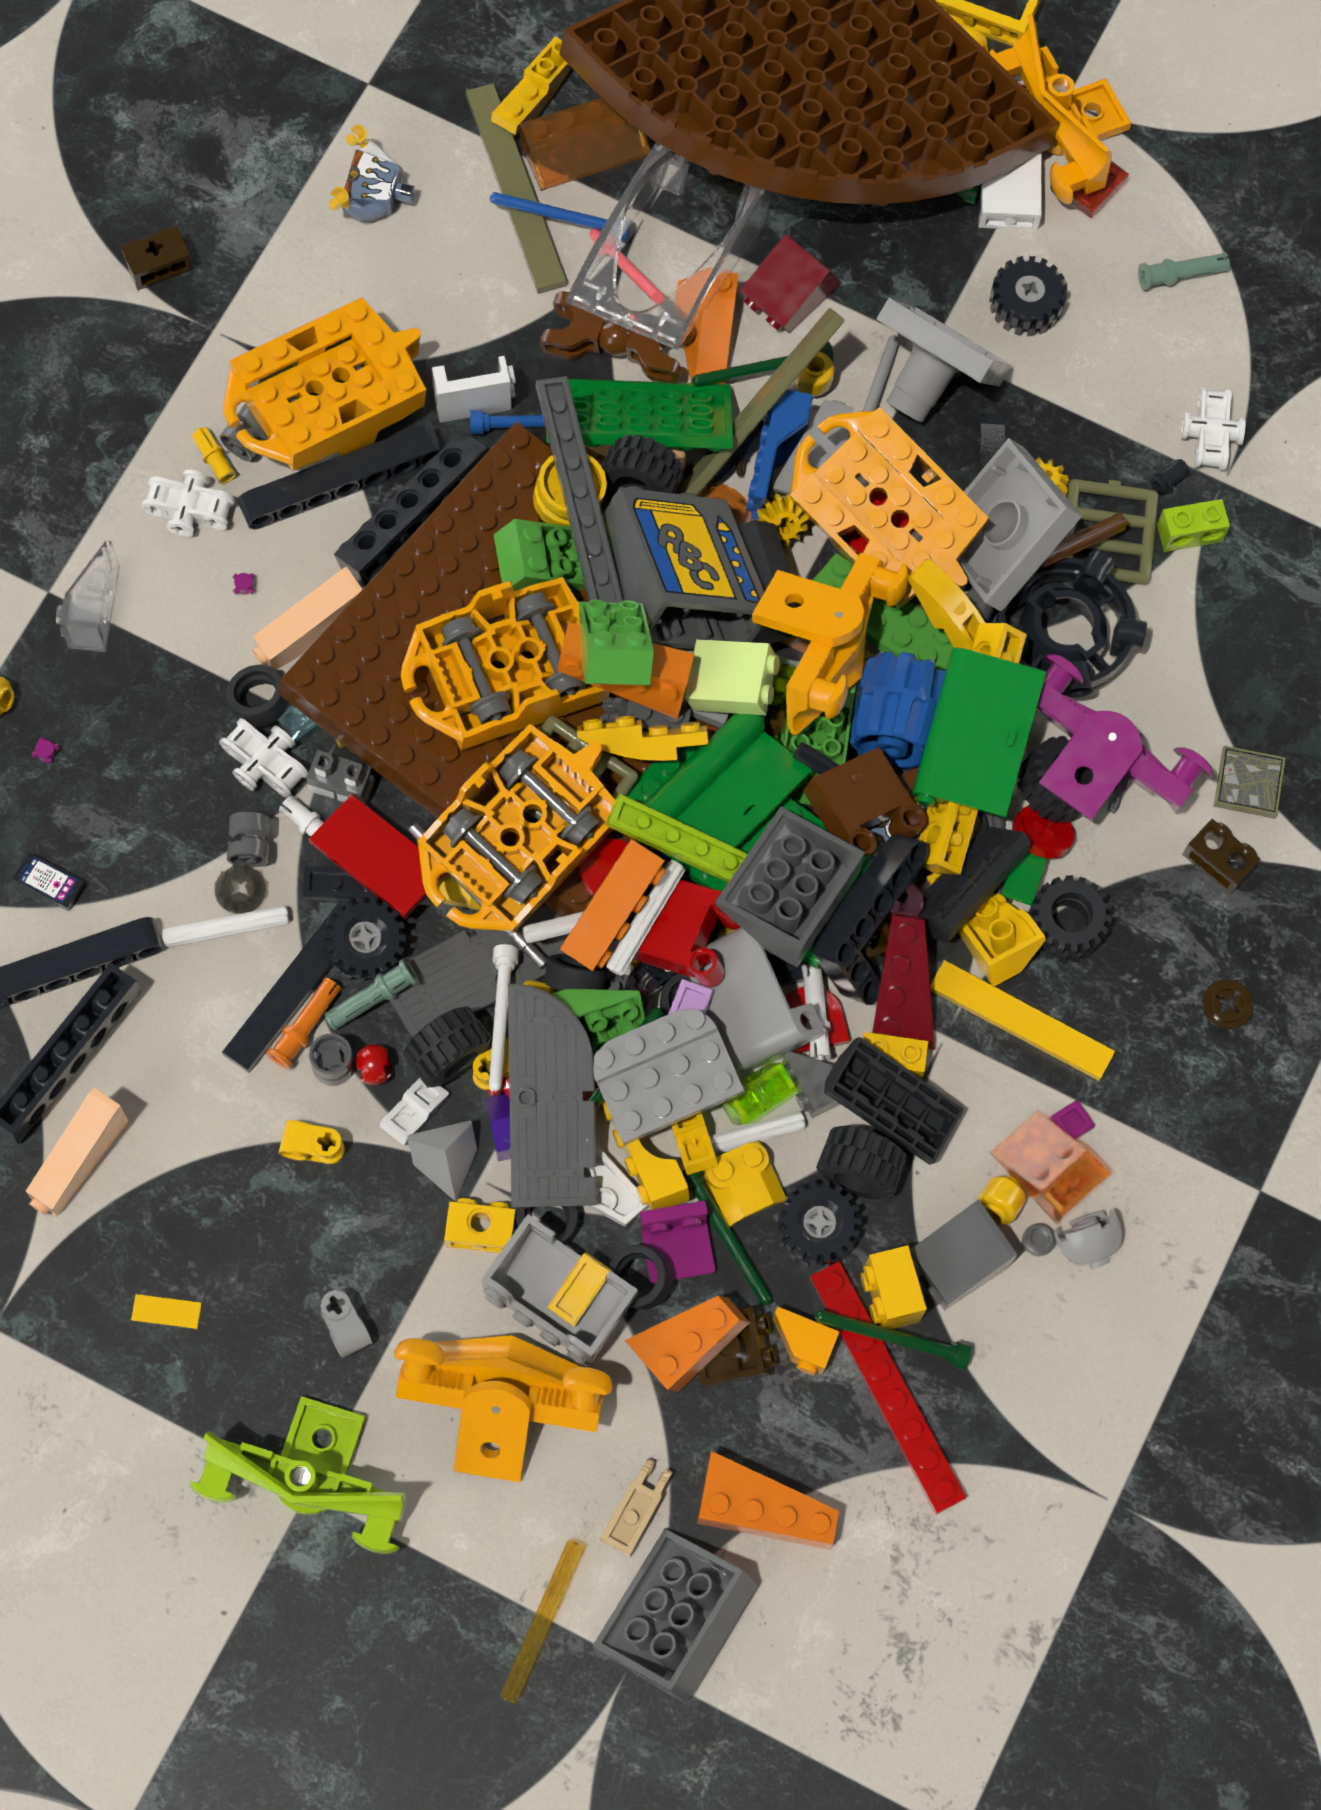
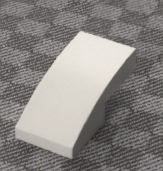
[379,1078,449,1146]

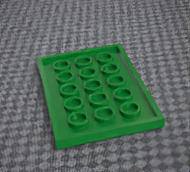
[546,379,733,451]

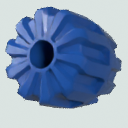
[849,652,946,768]

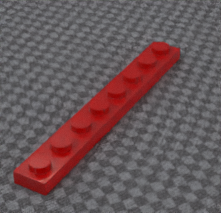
[809,1261,966,1515]

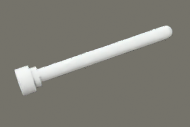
[489,944,519,1091]

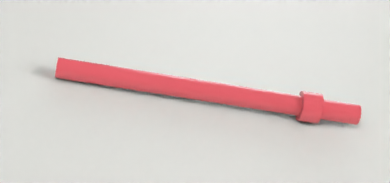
[589,228,663,303]

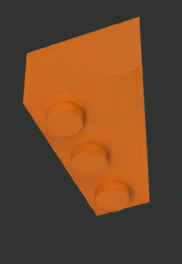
[624,1296,750,1391]

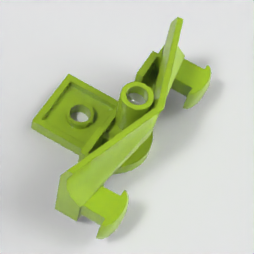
[189,1396,408,1554]

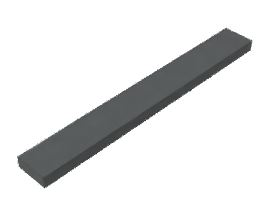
[535,376,623,603]

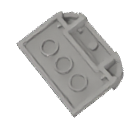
[593,1009,745,1146]

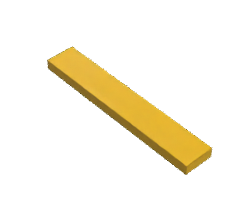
[930,960,1115,1081]

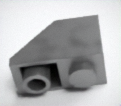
[780,1051,841,1118]

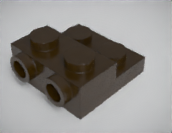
[699,1307,776,1388]

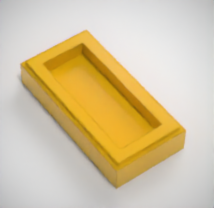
[547,1252,613,1327]

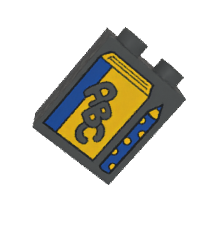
[602,486,764,649]

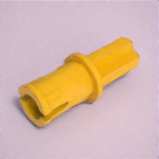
[192,427,236,484]

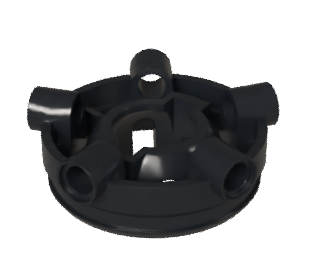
[996,550,1147,698]

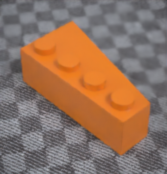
[557,622,694,719]
[560,839,666,971]
[697,1451,839,1550]

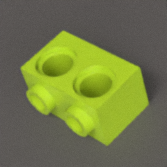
[1157,499,1230,552]

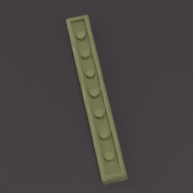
[466,83,566,294]
[674,307,845,496]

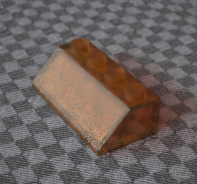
[520,98,650,191]

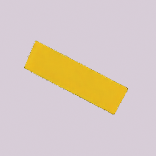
[131,1294,201,1329]

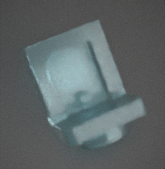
[278,705,317,742]

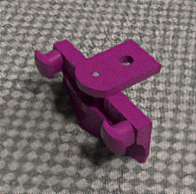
[1036,654,1213,821]

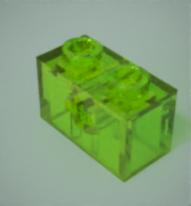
[721,1062,797,1125]

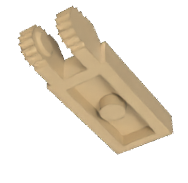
[600,1458,673,1557]

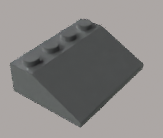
[715,807,865,967]
[593,1528,758,1704]

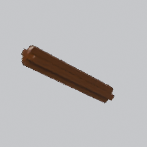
[1040,513,1128,567]

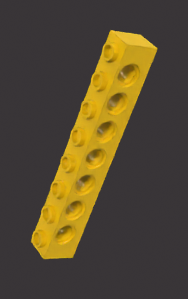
[919,623,1027,875]

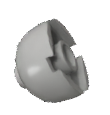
[1053,1210,1122,1269]

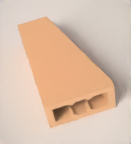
[252,567,362,670]
[26,1087,129,1217]

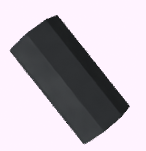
[737,520,801,644]
[906,826,1030,942]
[824,1037,964,1165]

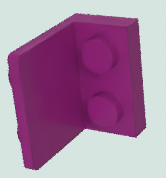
[639,1201,715,1284]

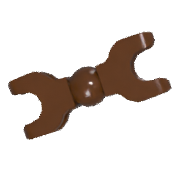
[539,291,696,384]

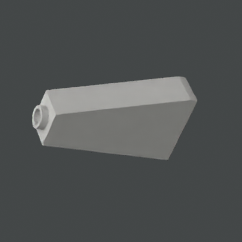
[768,400,854,502]

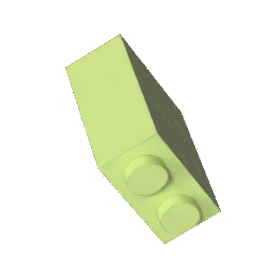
[685,639,780,715]

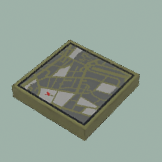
[1213,746,1286,819]

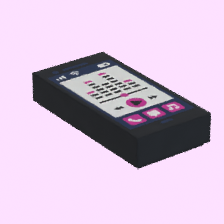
[12,853,85,911]

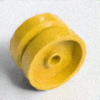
[533,453,607,527]

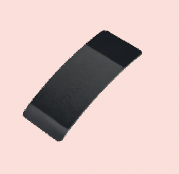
[980,413,1005,465]

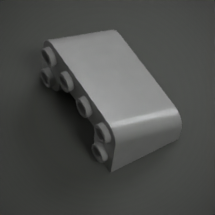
[690,928,825,1071]
[481,1214,638,1366]

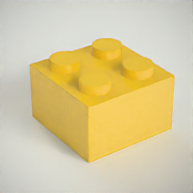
[860,1245,927,1329]

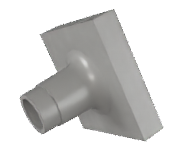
[877,298,1012,422]
[958,438,1082,611]

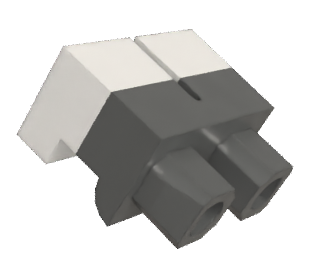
[307,750,375,805]

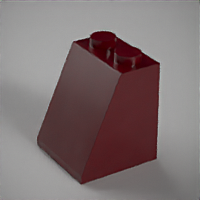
[739,234,842,333]

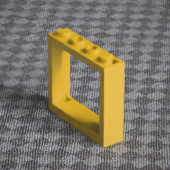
[935,0,1041,46]

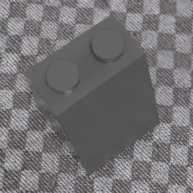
[910,1200,1017,1311]

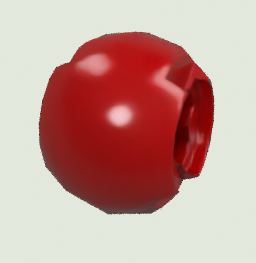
[356,1044,392,1085]

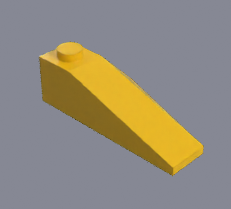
[927,873,1046,987]

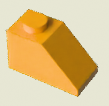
[773,1306,839,1376]

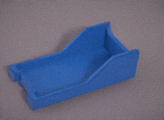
[746,390,813,521]

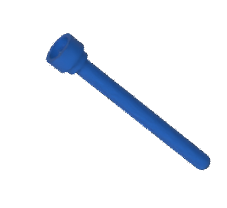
[489,192,631,242]
[470,410,545,435]

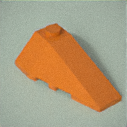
[674,270,739,384]

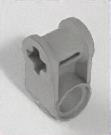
[321,1290,372,1358]

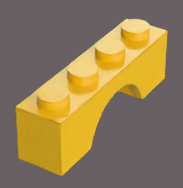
[601,1101,689,1210]

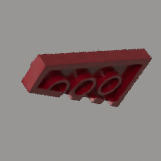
[872,913,935,1050]

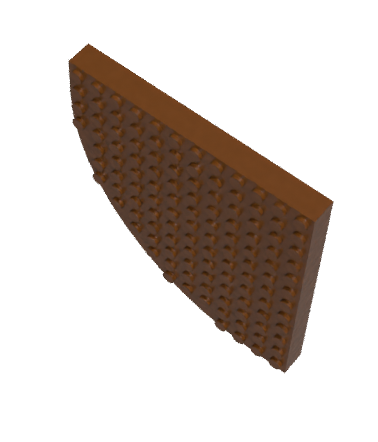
[559,0,1060,206]
[278,421,654,917]

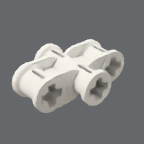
[1180,387,1246,471]
[141,470,235,537]
[219,718,308,798]

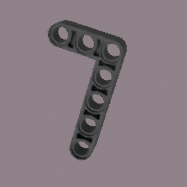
[813,833,928,1005]

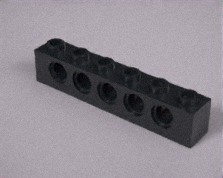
[334,430,489,587]
[0,963,141,1145]

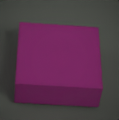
[1049,1100,1095,1145]

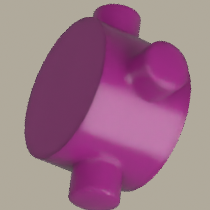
[232,573,255,595]
[31,738,59,764]

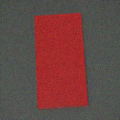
[309,794,448,919]

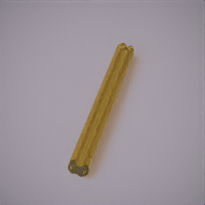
[500,1540,583,1704]

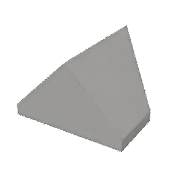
[407,1120,477,1202]

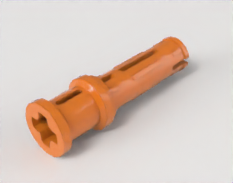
[266,978,342,1070]

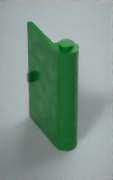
[912,648,1046,818]
[643,713,813,848]

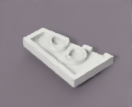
[584,1144,649,1227]

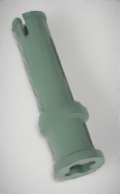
[1138,252,1230,290]
[324,958,419,1031]

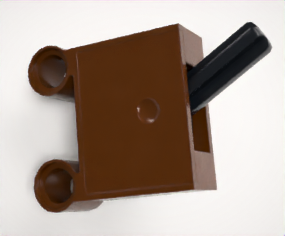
[793,742,926,862]

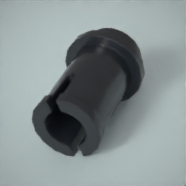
[1151,459,1190,494]

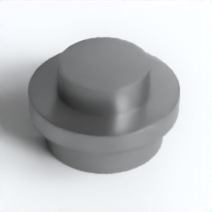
[1022,1223,1055,1257]

